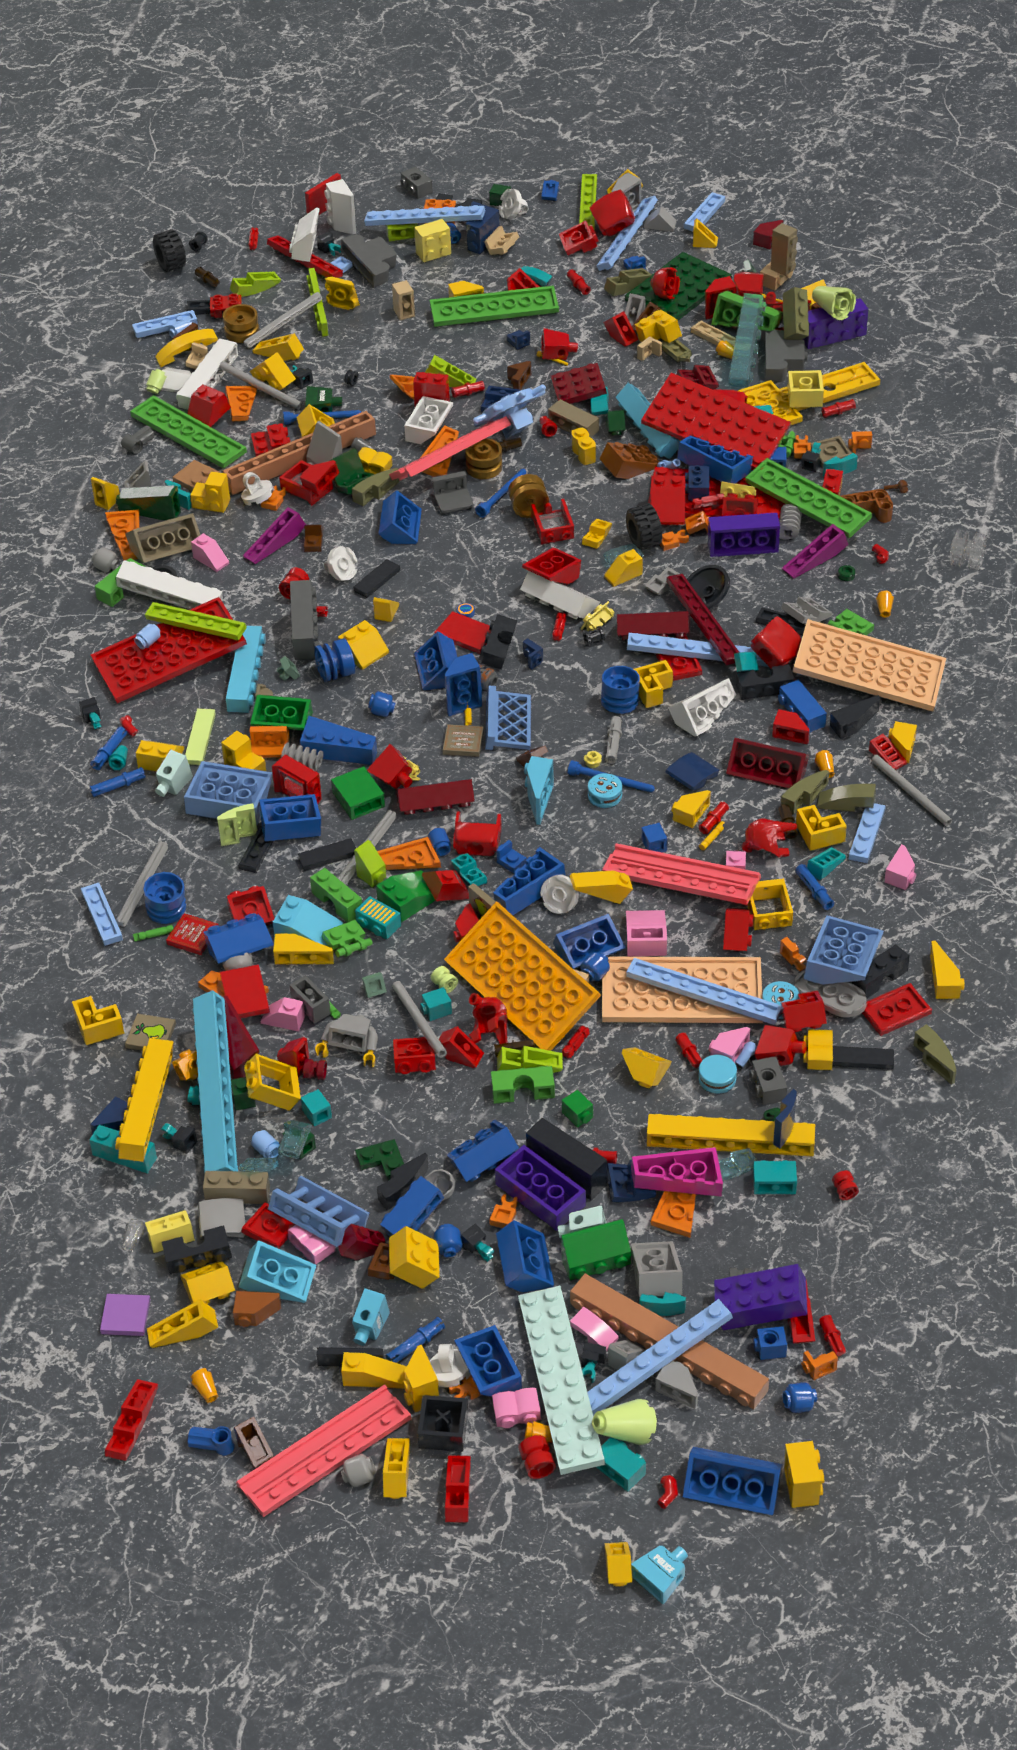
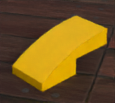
[582,519,612,549]

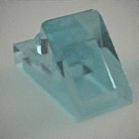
[278,1120,312,1159]

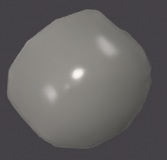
[223,952,253,971]
[425,1169,455,1201]

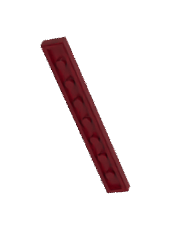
[666,574,740,665]

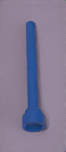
[283,410,361,425]
[475,468,526,518]
[568,760,655,792]

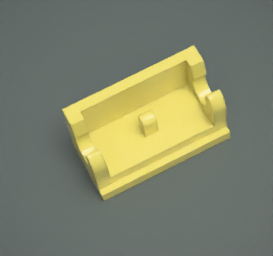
[145,1210,195,1253]

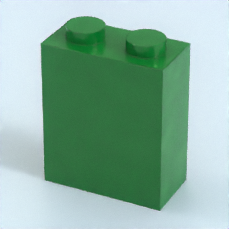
[331,766,385,820]

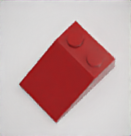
[651,475,685,525]
[522,547,581,584]

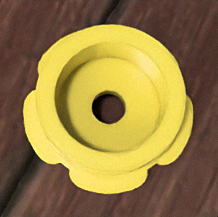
[584,751,602,768]

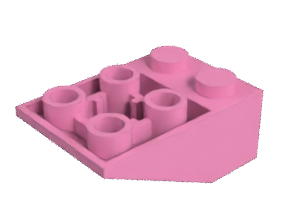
[626,910,667,957]

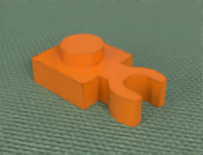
[794,435,811,459]
[261,485,286,511]
[660,530,689,551]
[780,937,807,971]
[489,1194,517,1228]
[449,1375,481,1400]

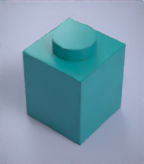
[420,987,452,1021]
[301,1089,332,1127]

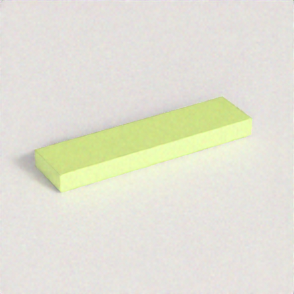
[185,709,216,765]

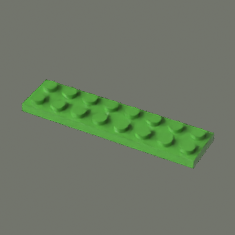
[430,286,559,327]
[130,395,247,469]
[745,458,872,538]

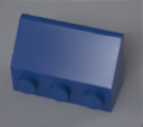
[379,490,422,544]
[414,631,457,691]
[445,653,482,716]
[259,794,321,841]
[203,913,274,963]
[553,914,626,969]
[496,1220,554,1292]
[454,1325,522,1397]

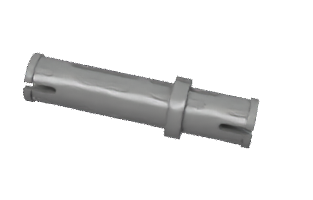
[605,716,622,764]

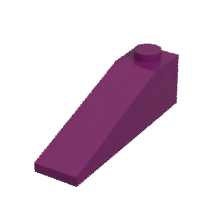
[243,507,306,564]
[782,524,849,579]

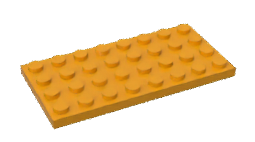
[444,901,601,1051]

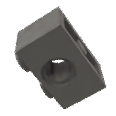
[400,166,433,199]
[289,975,331,1024]
[749,1057,787,1105]

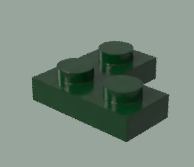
[355,1139,404,1181]

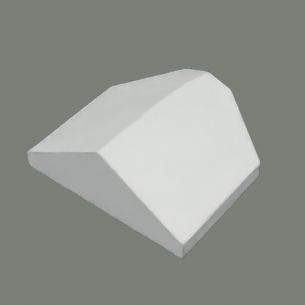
[162,368,191,392]

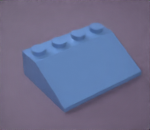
[184,761,273,825]
[804,915,884,985]

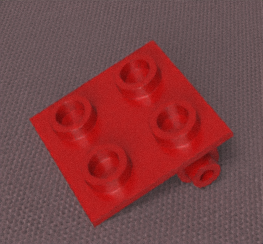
[763,292,783,308]
[210,294,242,318]

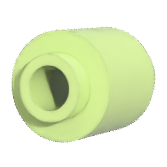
[146,369,167,394]

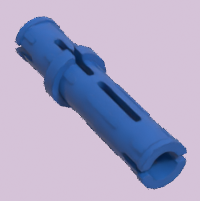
[90,727,127,770]
[89,767,146,797]
[795,864,835,910]
[385,1317,445,1363]

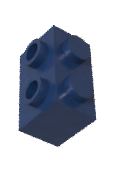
[685,465,709,501]

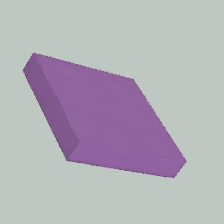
[100,1294,151,1336]

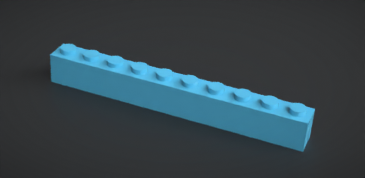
[193,990,238,1172]

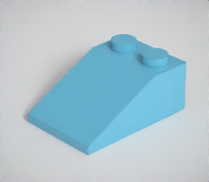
[524,756,554,825]
[273,895,343,947]
[238,1240,316,1303]

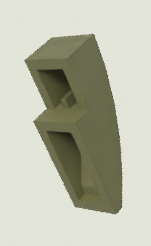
[604,268,652,296]
[352,468,400,506]
[781,770,829,815]
[817,784,876,812]
[914,1024,956,1085]

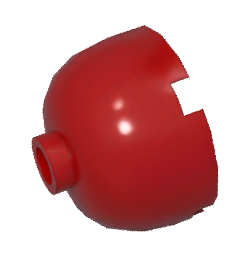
[651,267,680,299]

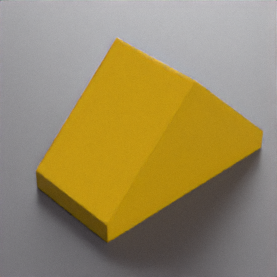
[693,218,718,248]
[373,597,399,622]

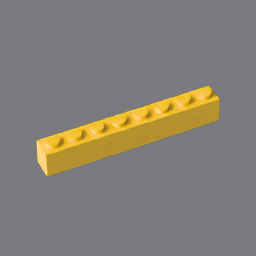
[115,1038,173,1162]
[647,1114,815,1156]

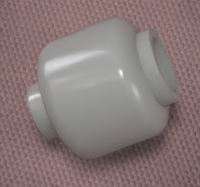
[91,547,118,573]
[341,1454,376,1487]

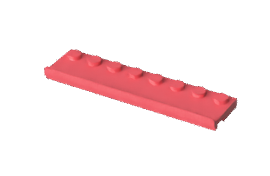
[389,416,511,481]
[602,843,761,905]
[236,1384,411,1517]

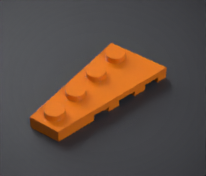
[420,425,459,477]
[105,510,140,561]
[651,1191,696,1238]

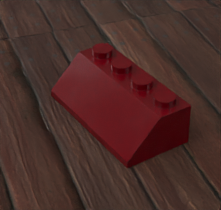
[617,611,690,640]
[726,738,810,788]
[395,779,475,815]
[223,996,259,1080]

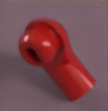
[872,544,889,564]
[119,715,138,737]
[657,1475,678,1509]

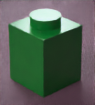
[562,1090,593,1128]

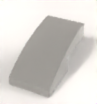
[644,567,680,595]

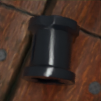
[189,231,208,251]
[582,626,605,646]

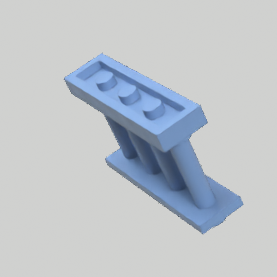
[268,1176,369,1247]

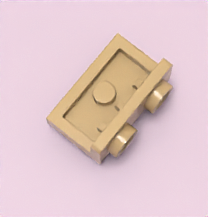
[485,226,519,255]

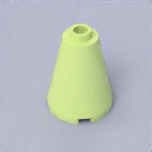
[812,286,856,320]
[592,1399,657,1445]

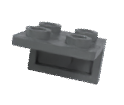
[432,471,473,513]

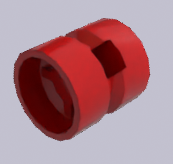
[278,567,309,600]
[518,1435,556,1479]

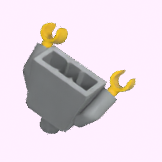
[315,1014,378,1067]

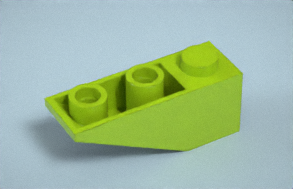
[425,355,476,387]

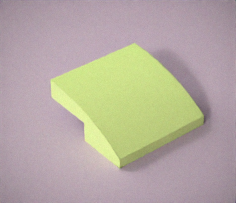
[217,803,257,846]

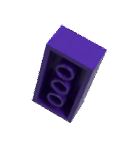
[802,298,868,349]
[708,513,780,557]
[495,1145,586,1231]
[714,1264,807,1331]

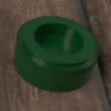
[838,565,855,581]

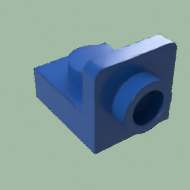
[541,180,560,201]
[624,256,646,270]
[496,840,527,873]

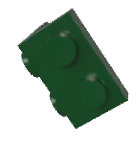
[330,448,374,495]

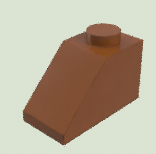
[233,1291,281,1327]

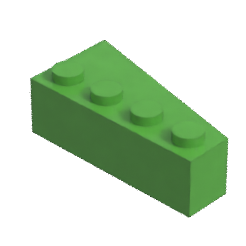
[711,291,783,331]

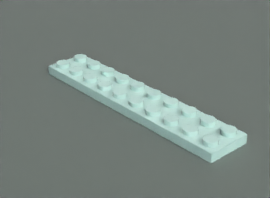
[518,1286,605,1475]

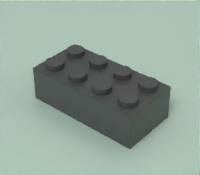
[290,580,319,660]

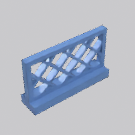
[485,686,531,750]

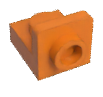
[848,431,872,454]
[685,511,710,535]
[801,1351,838,1380]

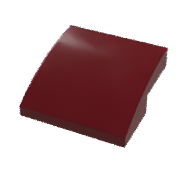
[676,365,719,390]

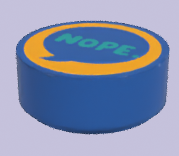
[457,603,475,618]

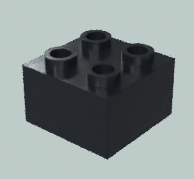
[417,1395,468,1452]

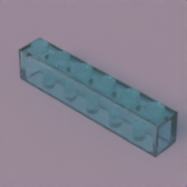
[729,293,766,388]

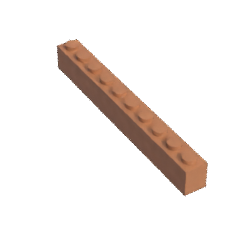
[223,411,376,495]
[570,1274,769,1409]

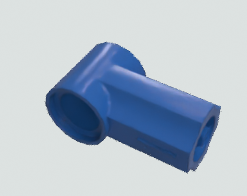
[188,1426,235,1456]

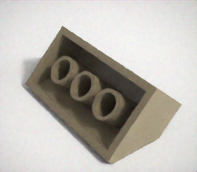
[126,513,200,563]

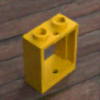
[747,878,793,930]
[244,1054,301,1111]

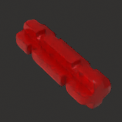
[248,227,259,250]
[692,493,724,509]
[552,612,566,641]
[562,1025,589,1059]

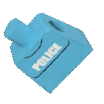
[352,1289,390,1346]
[631,1546,688,1604]

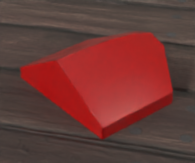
[507,268,539,291]
[734,272,765,295]

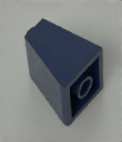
[466,201,500,254]

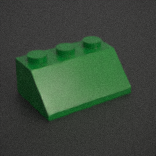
[250,695,313,730]
[561,1219,631,1281]

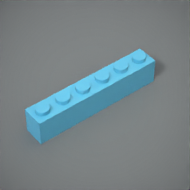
[616,383,680,459]
[226,626,266,713]

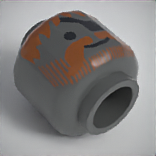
[480,665,498,691]

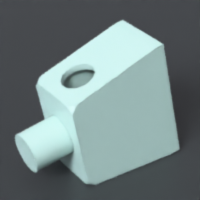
[155,750,193,797]
[558,1206,607,1238]

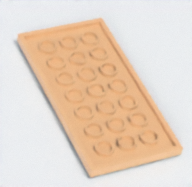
[792,619,946,711]
[602,957,763,1023]

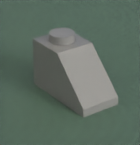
[656,1361,698,1409]

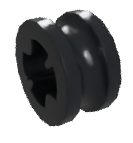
[344,370,359,386]

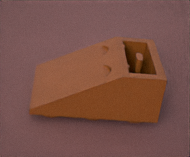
[600,442,659,479]

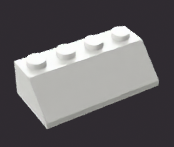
[289,208,319,262]
[520,571,600,619]

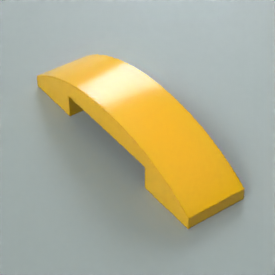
[156,329,218,367]

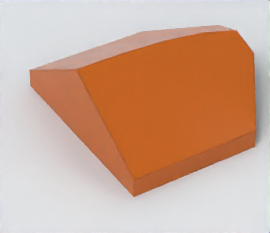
[389,374,415,400]

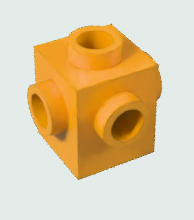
[171,1049,198,1080]

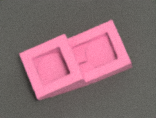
[570,1307,619,1352]

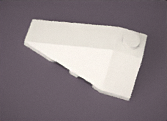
[668,678,736,736]

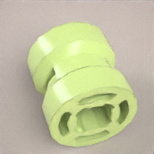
[431,966,458,993]

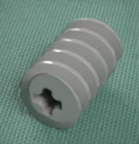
[779,504,802,540]
[281,742,323,771]

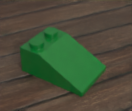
[376,870,436,922]

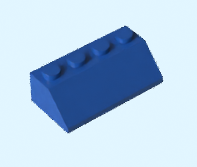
[683,1447,783,1515]

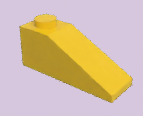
[252,333,304,361]
[570,870,633,904]
[273,933,334,964]
[930,941,964,999]
[147,1299,218,1348]
[341,1352,407,1389]
[383,1438,410,1499]

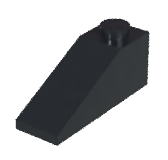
[830,695,880,739]

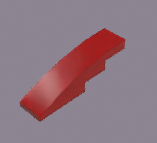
[105,1379,158,1461]

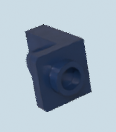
[507,330,530,350]
[523,638,543,670]

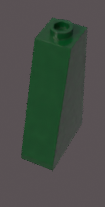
[116,485,181,521]

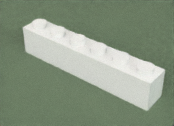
[176,339,238,410]
[116,560,223,609]

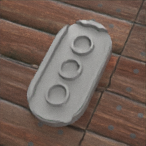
[795,970,867,1017]

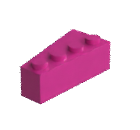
[631,1147,723,1197]

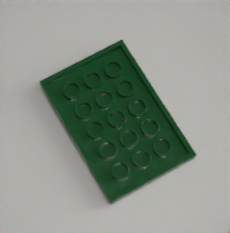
[625,252,732,321]

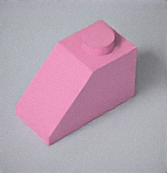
[191,533,229,572]
[885,844,916,890]
[726,850,746,869]
[261,997,305,1031]
[709,1027,750,1064]

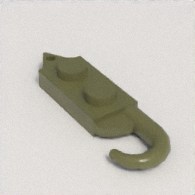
[660,338,692,362]

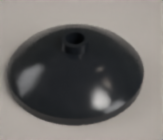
[687,565,730,609]

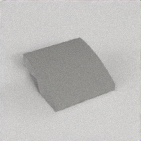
[781,597,833,624]
[198,1198,245,1239]

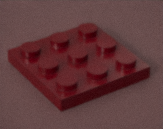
[551,363,607,404]

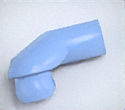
[657,459,681,469]
[735,1042,757,1067]

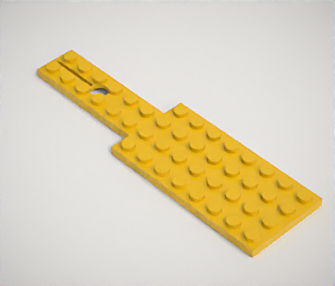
[680,362,880,441]

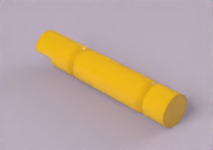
[464,704,472,726]
[699,821,725,851]

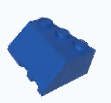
[447,1120,519,1182]

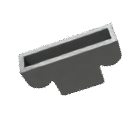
[340,234,397,287]
[765,330,808,382]

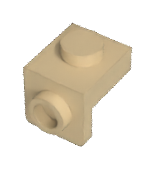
[637,337,662,361]
[185,342,208,369]

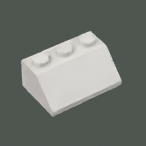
[324,179,356,234]
[404,396,453,444]

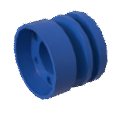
[314,638,355,682]
[601,666,640,713]
[144,872,186,924]

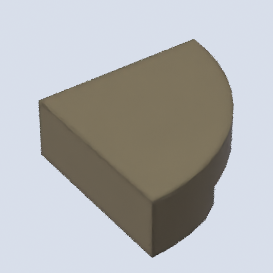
[255,684,273,699]

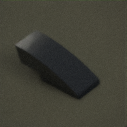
[377,1153,429,1211]

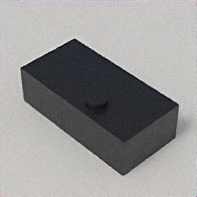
[526,1118,607,1201]

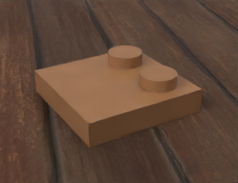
[173,460,220,491]

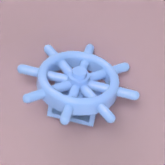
[473,385,546,438]

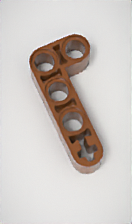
[840,489,893,523]

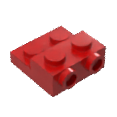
[559,221,599,255]
[251,423,290,456]
[722,493,758,516]
[227,886,275,925]
[393,1037,436,1074]

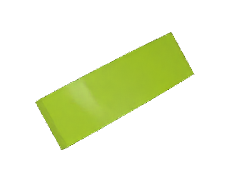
[230,272,281,297]
[497,1046,563,1073]

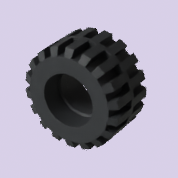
[153,229,186,272]
[626,503,662,550]

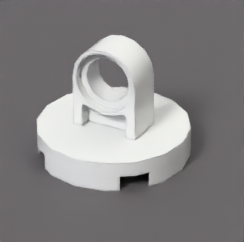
[499,189,529,220]
[241,472,274,506]
[323,546,357,581]
[540,875,579,914]
[430,1344,471,1388]

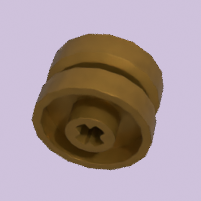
[223,304,259,343]
[465,438,502,479]
[508,474,549,518]

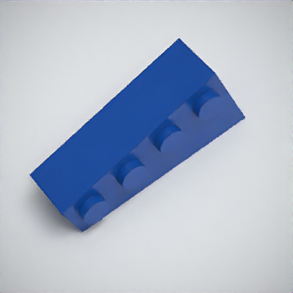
[677,436,753,484]
[300,716,377,765]
[493,847,566,915]

